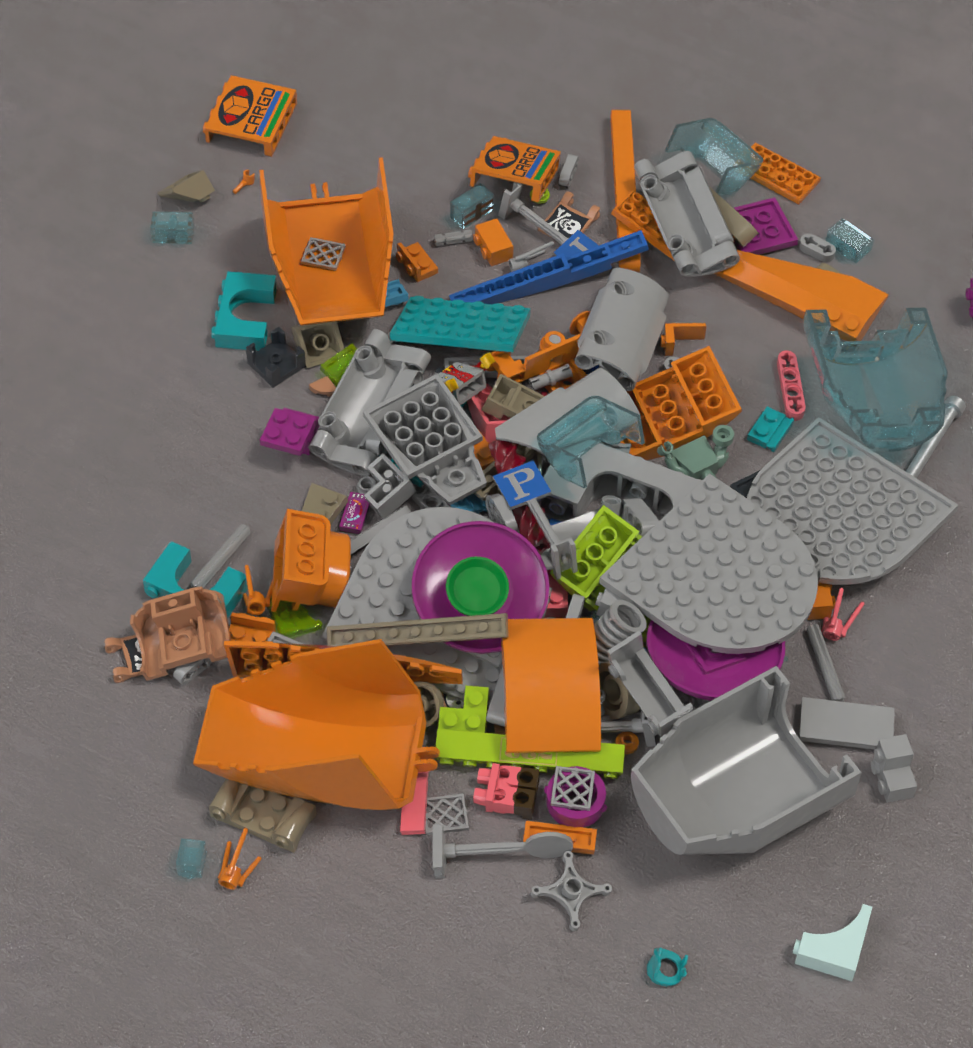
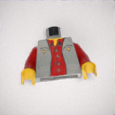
[434,352,495,405]

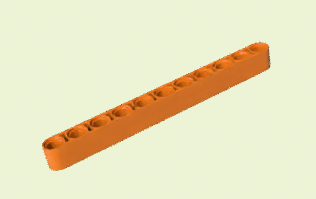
[611,110,641,273]

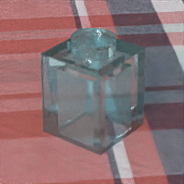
[176,838,207,879]

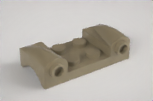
[482,374,545,420]
[209,779,317,853]

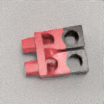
[473,763,540,820]

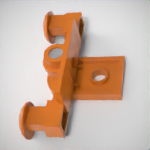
[487,311,591,393]

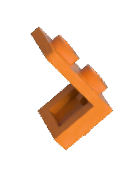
[660,323,706,356]

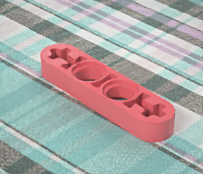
[777,350,806,421]

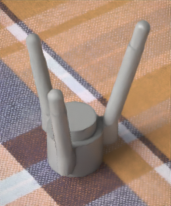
[509,241,554,272]

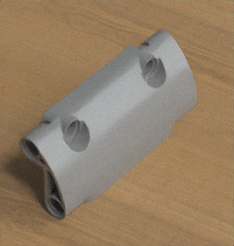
[634,151,740,276]
[575,268,669,391]
[308,329,431,477]

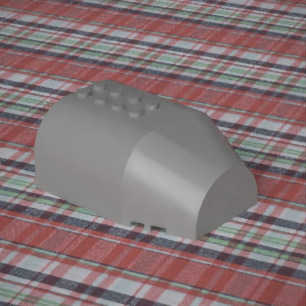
[631,666,861,855]

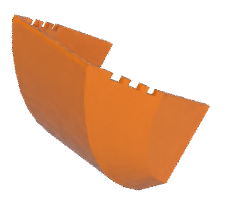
[259,157,394,325]
[193,639,440,810]

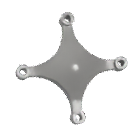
[530,851,612,931]

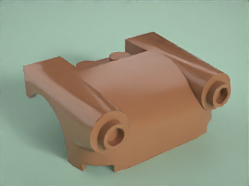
[130,586,231,681]

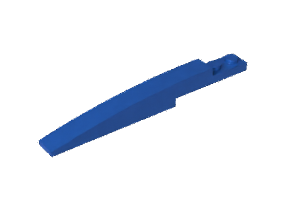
[449,230,649,305]

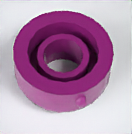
[544,766,607,828]

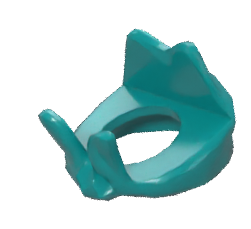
[647,947,688,987]

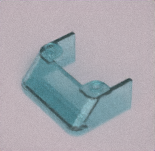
[665,118,763,195]
[537,396,645,488]

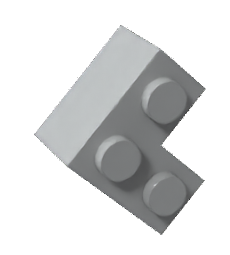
[364,453,416,518]
[871,734,917,803]

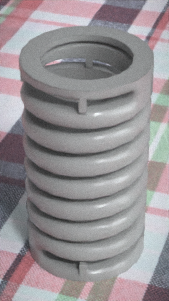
[594,600,646,665]

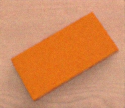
[733,142,821,205]
[611,190,674,261]

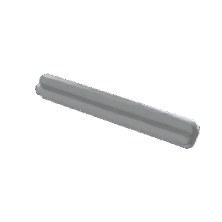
[191,524,250,588]
[807,624,845,702]

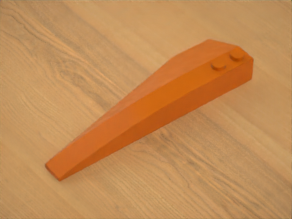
[714,250,889,347]

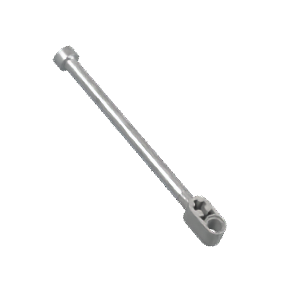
[906,396,966,479]

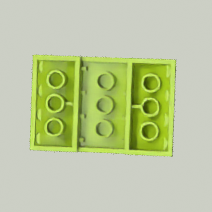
[550,505,651,649]

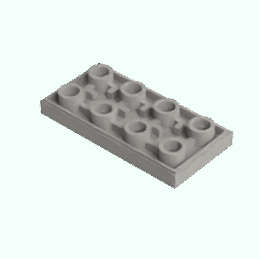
[799,697,894,750]

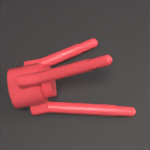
[821,588,864,641]

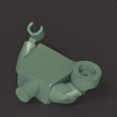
[657,425,734,480]

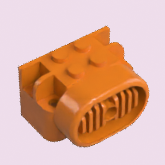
[271,509,351,612]

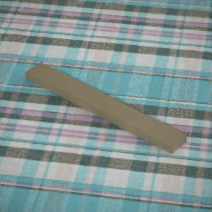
[326,613,509,646]

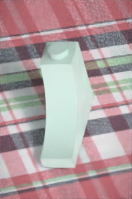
[792,904,872,981]

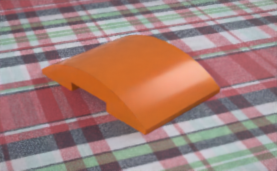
[614,346,742,460]
[501,618,601,753]

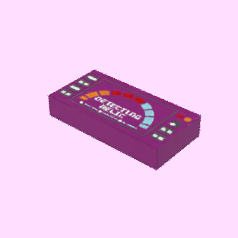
[339,492,370,534]

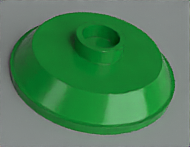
[446,557,509,616]

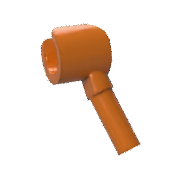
[233,169,255,194]

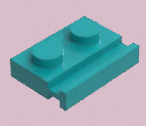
[747,406,794,452]

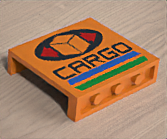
[203,75,297,157]
[468,136,561,202]

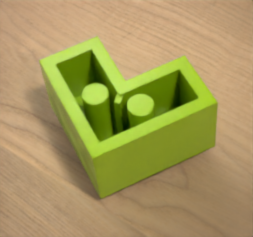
[438,685,490,733]

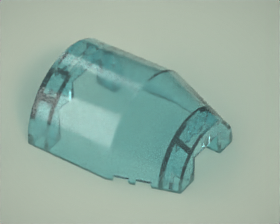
[803,307,948,452]

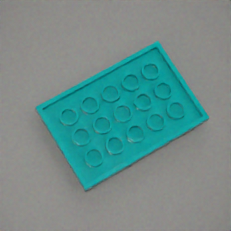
[390,296,531,352]

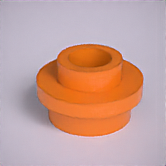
[616,731,639,754]

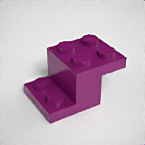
[260,408,320,456]

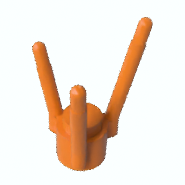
[243,565,273,615]
[218,828,261,890]

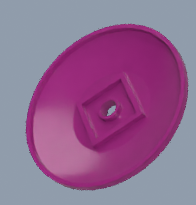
[411,521,549,654]
[647,620,785,701]

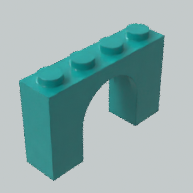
[211,271,277,351]
[143,541,248,619]

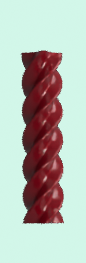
[488,440,551,555]

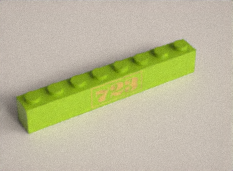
[435,729,625,779]

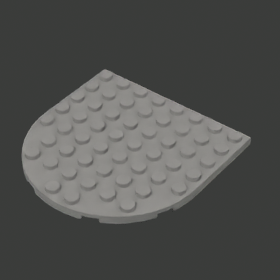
[747,417,958,585]
[599,474,818,654]
[322,507,503,709]

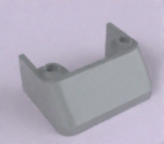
[608,631,693,737]

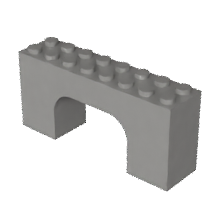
[537,439,702,521]

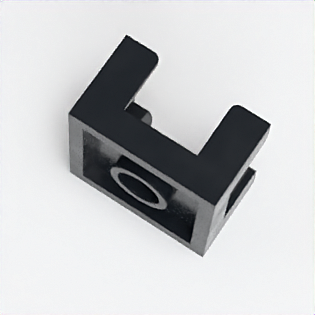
[246,327,306,388]

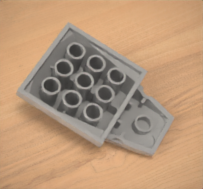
[363,374,487,505]

